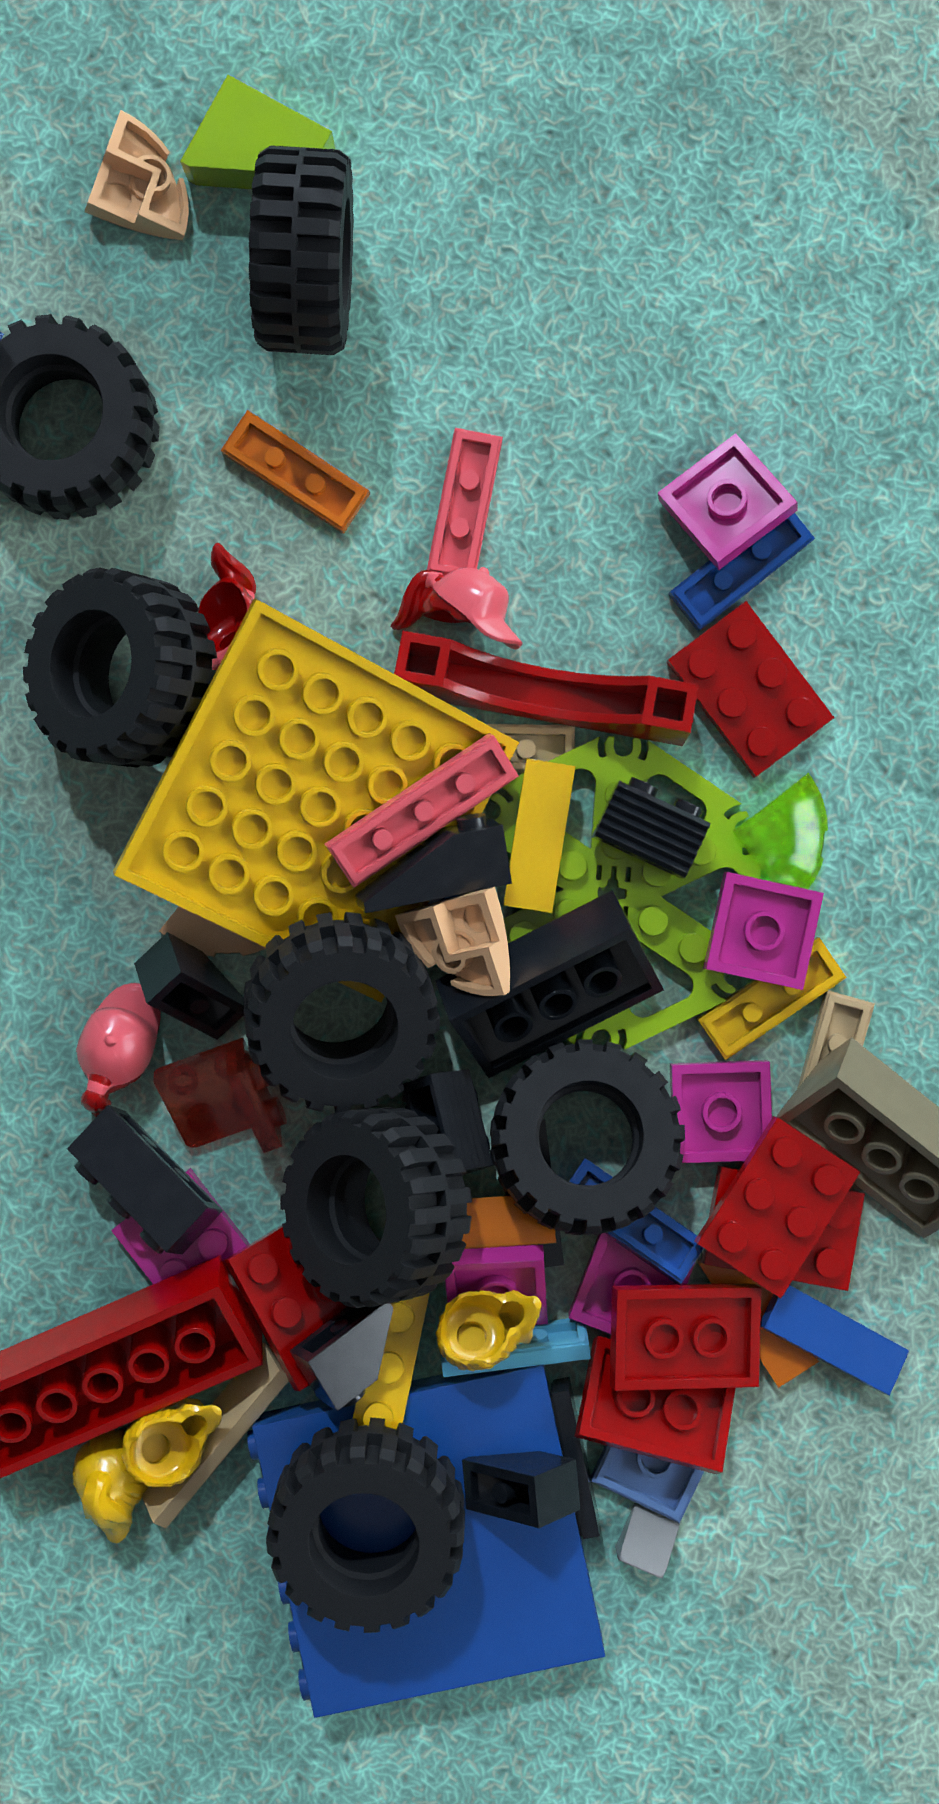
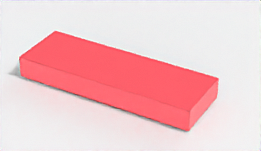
[427,428,503,575]

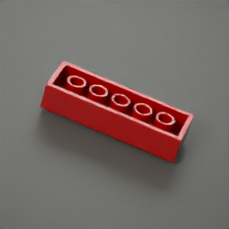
[0,1255,263,1479]

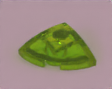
[732,772,828,889]

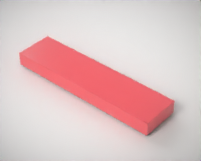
[324,733,519,888]

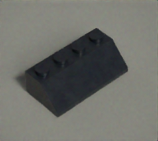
[435,890,664,1079]

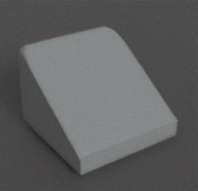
[615,1503,680,1578]

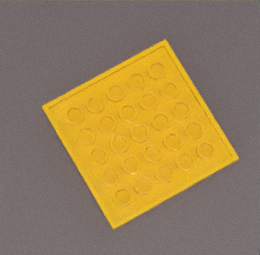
[113,598,520,1002]

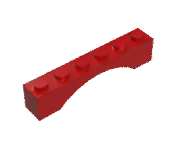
[394,631,699,746]

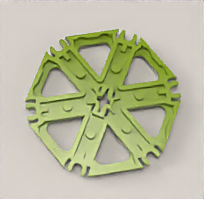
[465,736,763,1050]

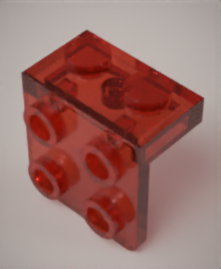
[153,1037,287,1153]

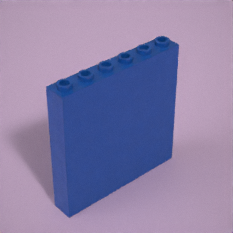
[247,1365,605,1718]

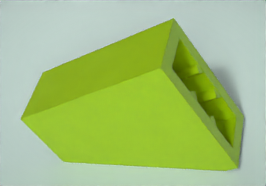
[180,74,335,190]

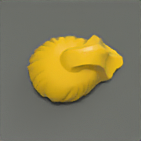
[435,1290,542,1371]
[121,1398,222,1488]
[73,1429,148,1544]

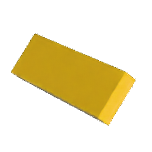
[503,758,576,913]
[697,937,847,1060]

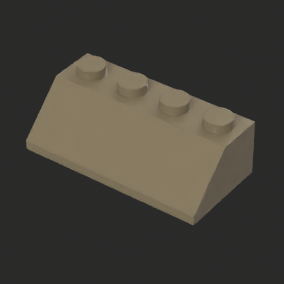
[777,1038,939,1238]

